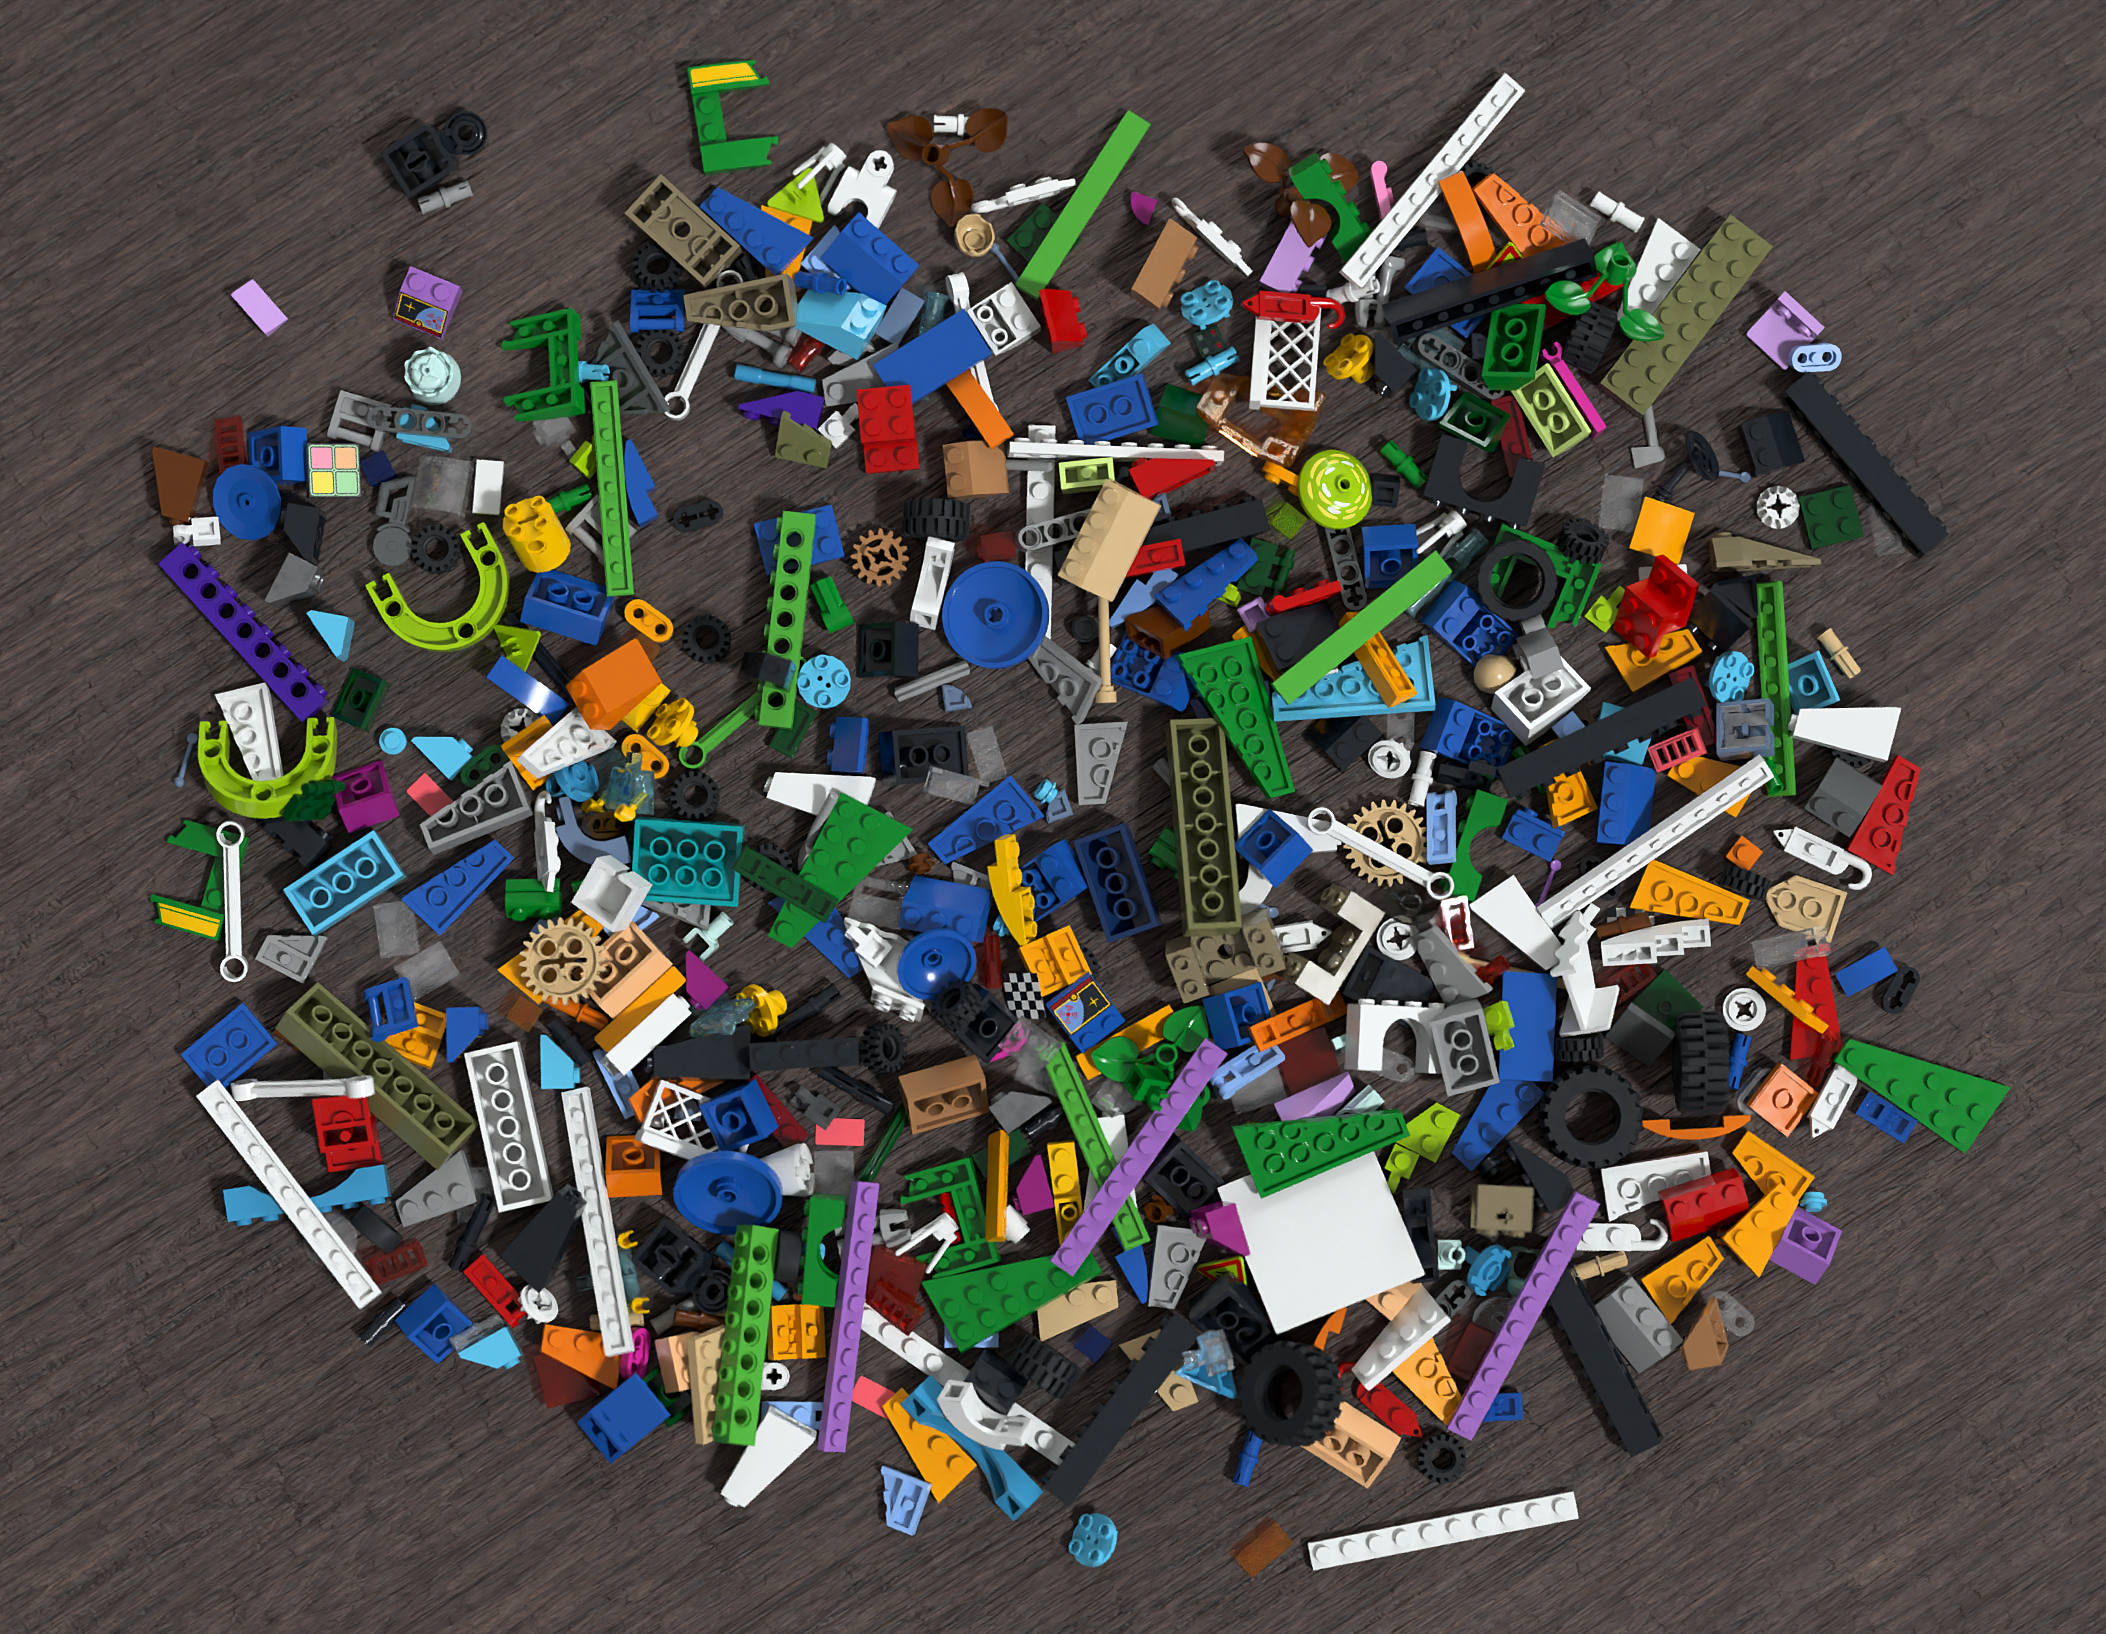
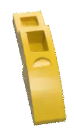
[988,834,1037,945]
[1047,1140,1083,1246]

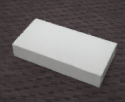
[472,460,504,516]

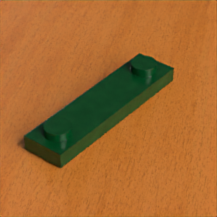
[732,845,839,923]

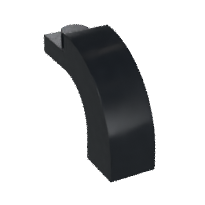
[1402,1187,1439,1284]

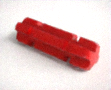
[939,1191,962,1245]

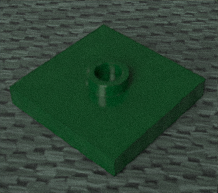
[1627,969,1703,1032]

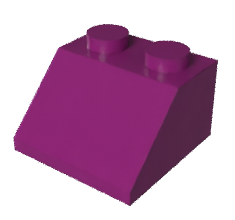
[332,760,400,833]
[1189,1201,1251,1256]

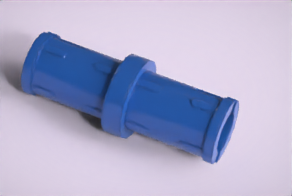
[794,271,847,295]
[1729,1033,1752,1090]
[1232,1430,1263,1487]

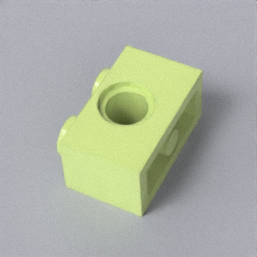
[1059,457,1115,494]

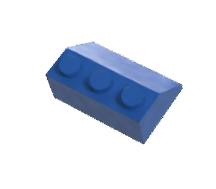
[819,213,919,305]
[520,570,615,646]
[1594,761,1656,847]
[898,875,992,943]

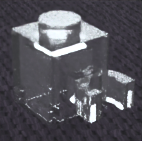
[532,417,577,457]
[1182,1329,1234,1377]

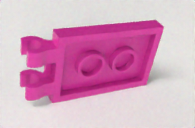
[1539,342,1606,439]

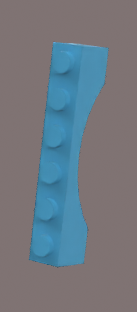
[223,1165,392,1226]
[900,1375,1044,1522]

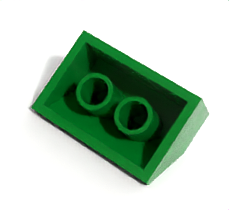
[1482,304,1546,391]

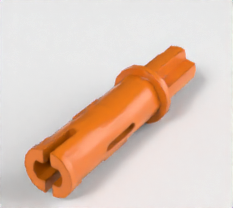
[542,996,609,1031]

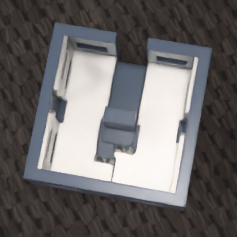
[1716,698,1774,761]

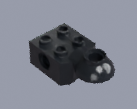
[381,111,488,199]
[631,1218,731,1314]

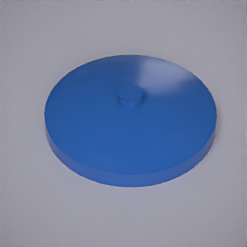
[942,561,1049,669]
[674,1151,783,1235]

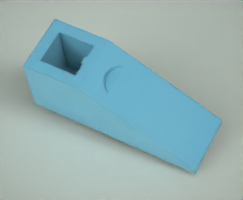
[1089,323,1171,388]

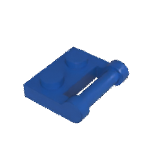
[630,289,685,333]
[363,976,418,1042]

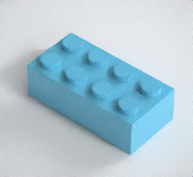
[283,830,407,936]

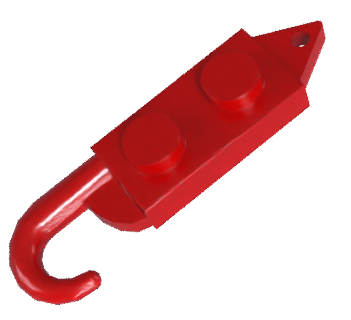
[1241,291,1345,329]
[1338,1362,1422,1438]

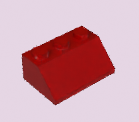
[1657,1167,1749,1242]

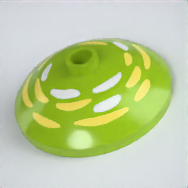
[1297,450,1372,530]

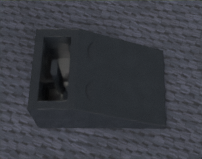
[1341,946,1436,1031]
[1504,1141,1574,1213]

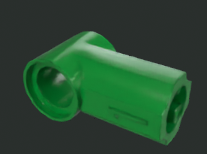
[810,576,854,634]

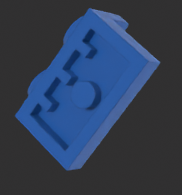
[1501,807,1566,863]

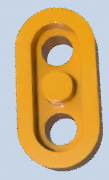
[1262,461,1298,496]
[624,599,674,643]
[622,734,670,779]

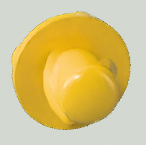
[1324,333,1374,383]
[647,697,698,747]
[736,984,787,1037]

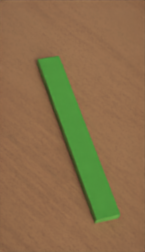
[1015,110,1151,300]
[590,380,634,597]
[1271,551,1453,705]
[1756,581,1796,797]
[1039,1042,1150,1251]

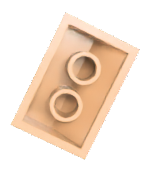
[571,920,673,1019]
[1302,1401,1401,1489]

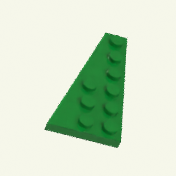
[1175,637,1295,799]
[768,792,913,948]
[921,1251,1102,1353]

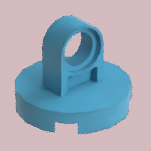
[546,760,599,802]
[1464,1244,1513,1296]

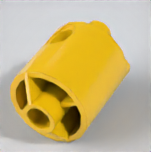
[503,496,571,573]

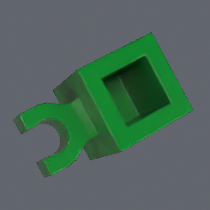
[1123,1062,1172,1112]

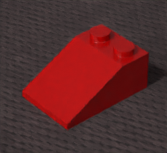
[1039,289,1087,354]
[1128,457,1216,500]

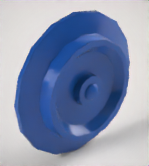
[213,464,281,540]

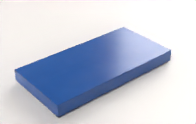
[873,309,993,405]
[1498,971,1557,1082]

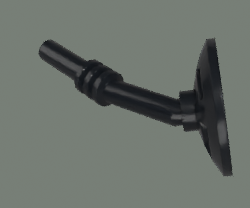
[1652,431,1719,503]

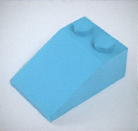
[794,289,887,360]

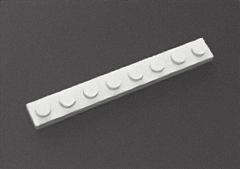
[1025,425,1055,640]
[1007,438,1224,466]

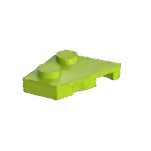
[1396,1103,1460,1163]

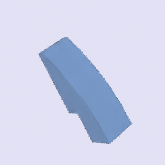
[1109,569,1178,629]

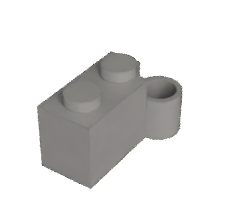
[1512,614,1564,679]

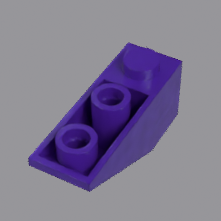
[738,391,825,432]

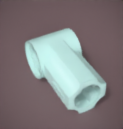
[1336,1084,1384,1115]

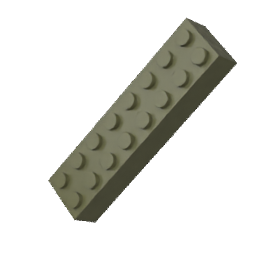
[1598,214,1773,419]
[1165,718,1242,937]
[275,982,479,1170]

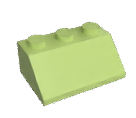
[1511,363,1591,457]

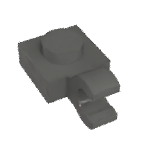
[790,1086,841,1130]

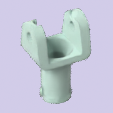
[683,912,734,962]
[1437,1240,1465,1270]

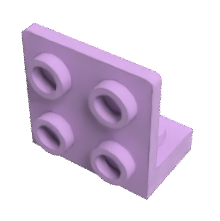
[1746,291,1825,370]

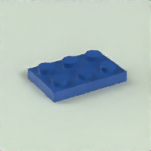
[1404,247,1488,340]
[1066,373,1159,445]
[754,504,845,577]
[181,1003,278,1089]

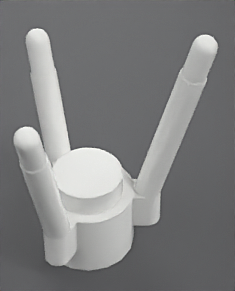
[792,143,846,205]
[1416,510,1467,559]
[895,1212,958,1273]

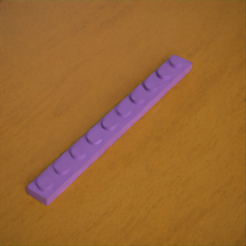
[1050,1038,1227,1277]
[817,1181,879,1452]
[1446,1190,1600,1441]

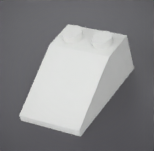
[1491,657,1591,746]

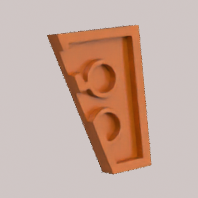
[539,1324,622,1391]

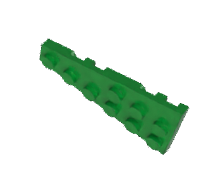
[1832,1039,2011,1154]
[1232,1109,1410,1199]

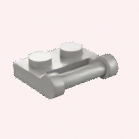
[327,390,393,452]
[565,494,637,566]

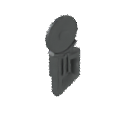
[373,475,416,566]

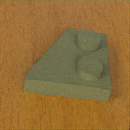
[775,411,832,469]

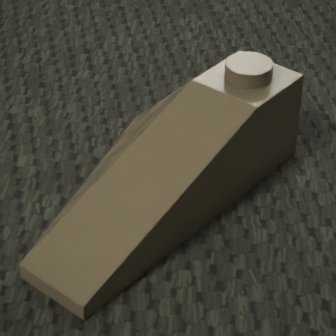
[683,273,798,332]
[1709,532,1821,573]

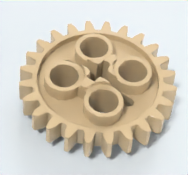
[1343,800,1427,887]
[519,917,608,1006]

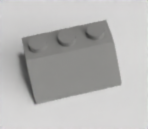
[1429,998,1500,1096]
[1595,1277,1684,1374]

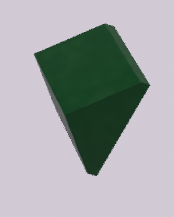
[1150,383,1218,450]
[1438,391,1511,452]
[331,668,391,733]
[642,1366,693,1428]

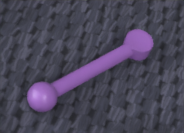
[1534,860,1561,908]

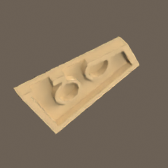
[1037,1280,1118,1341]
[1119,1329,1198,1411]

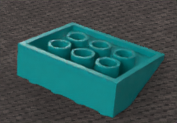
[632,816,745,907]

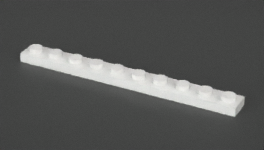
[1339,73,1525,289]
[1537,755,1774,930]
[196,1080,382,1309]
[561,1087,634,1357]
[861,1298,1075,1466]
[1308,1491,1579,1570]

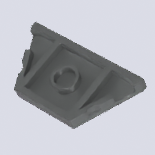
[592,321,671,416]

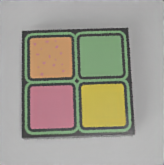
[304,444,361,498]

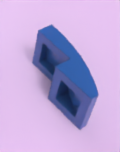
[1835,946,1898,997]
[1855,1091,1918,1144]
[1482,1392,1524,1422]

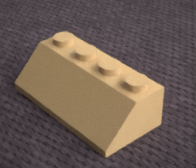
[1058,479,1161,602]

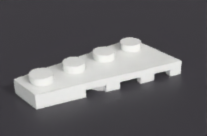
[215,682,283,781]
[1600,1150,1711,1221]

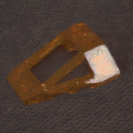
[1196,373,1327,468]

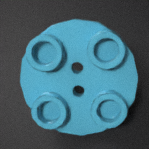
[1181,280,1234,330]
[1409,368,1458,422]
[1705,650,1754,703]
[797,655,851,709]
[1068,1513,1118,1567]

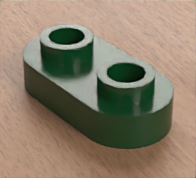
[460,745,509,789]

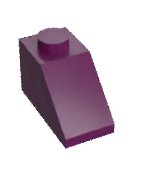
[686,950,730,1011]
[1013,1155,1055,1215]

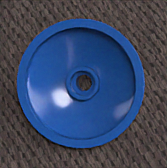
[896,929,976,1000]

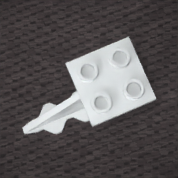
[1550,910,1620,1037]
[843,917,925,1022]

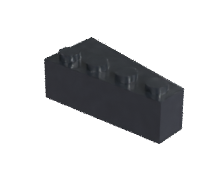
[246,774,333,870]

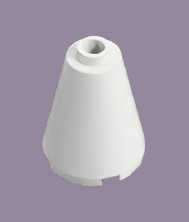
[759,1143,815,1197]

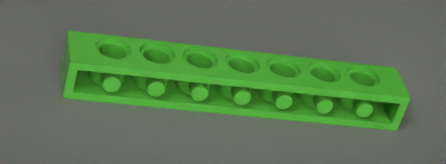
[755,511,817,730]
[712,1225,779,1446]

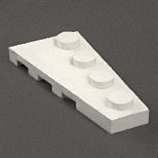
[1617,218,1701,323]
[517,707,617,779]
[1352,1284,1451,1391]

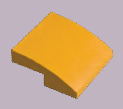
[1629,497,1695,565]
[501,715,554,791]
[1017,925,1092,997]
[385,1002,446,1070]
[767,1304,826,1360]

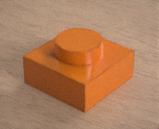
[1725,835,1763,871]

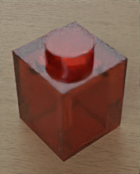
[976,530,1017,562]

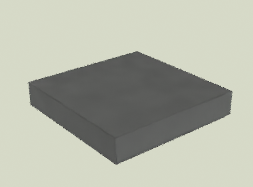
[1605,1003,1676,1067]

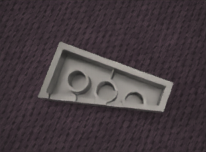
[420,760,534,855]

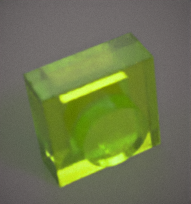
[1270,503,1308,541]

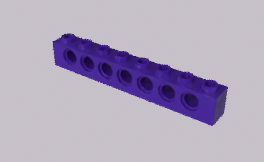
[158,542,329,724]

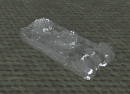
[1752,926,1831,970]

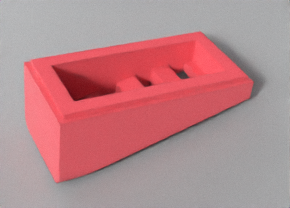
[1648,728,1707,773]

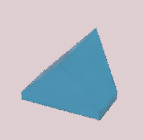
[1174,1343,1237,1399]

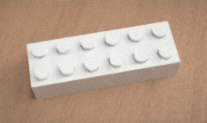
[464,1042,554,1212]

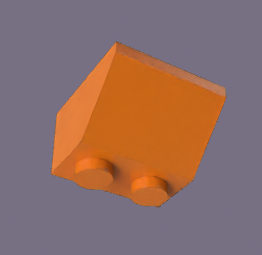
[605,1135,663,1198]

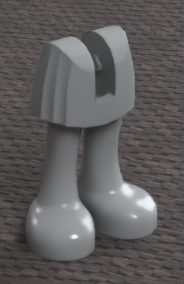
[1354,256,1405,331]
[722,326,802,368]
[835,1209,912,1260]

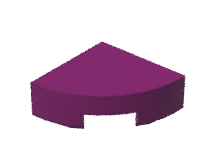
[1131,191,1157,227]

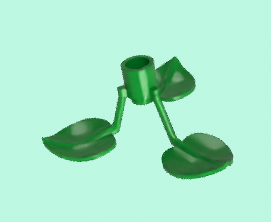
[1544,241,1665,342]
[1091,1006,1209,1132]

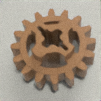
[851,529,909,588]

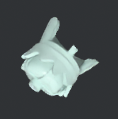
[404,347,461,405]

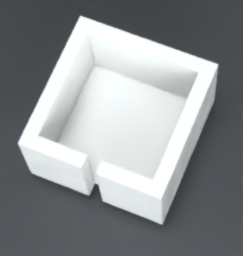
[571,855,652,933]

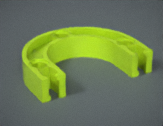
[365,522,510,652]
[198,717,337,818]

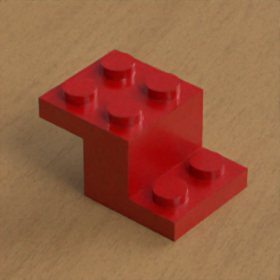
[857,385,920,475]
[1612,554,1700,659]
[312,1095,383,1172]

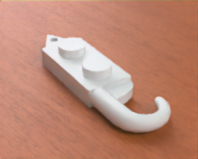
[971,177,1076,213]
[1171,198,1252,276]
[534,790,561,892]
[1773,826,1872,890]
[1223,920,1332,955]
[1807,1064,1857,1138]
[1576,1219,1668,1251]

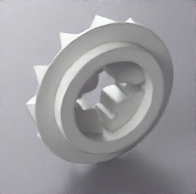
[1756,485,1800,529]
[501,708,540,742]
[1368,738,1412,778]
[1377,917,1419,960]
[1723,988,1766,1031]
[518,1285,558,1324]

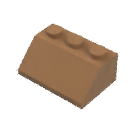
[1131,218,1199,312]
[898,1054,989,1135]

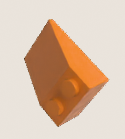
[566,639,662,730]

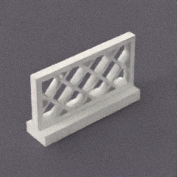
[1249,308,1321,411]
[634,1079,749,1161]

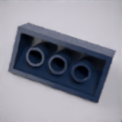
[1073,823,1163,943]

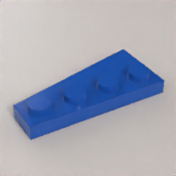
[700,187,813,276]
[1154,539,1258,631]
[928,775,1045,864]
[401,839,514,936]
[769,896,864,979]
[1451,1071,1545,1172]

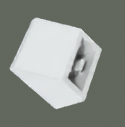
[967,282,1041,356]

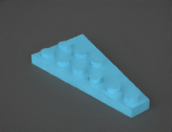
[1272,635,1435,722]

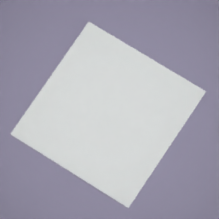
[1217,1151,1425,1334]

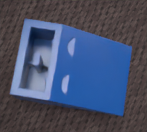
[1419,580,1519,668]
[1110,632,1195,713]
[1420,697,1516,779]
[1019,839,1089,922]
[577,1373,670,1464]

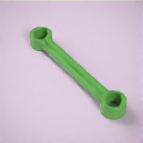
[679,657,807,769]

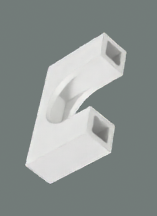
[1345,999,1445,1074]

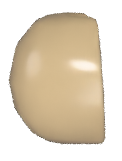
[954,214,995,257]
[1474,654,1516,695]

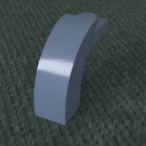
[555,796,633,865]

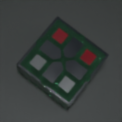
[1192,324,1227,360]

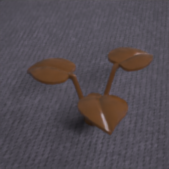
[887,108,1008,227]
[1242,143,1359,248]

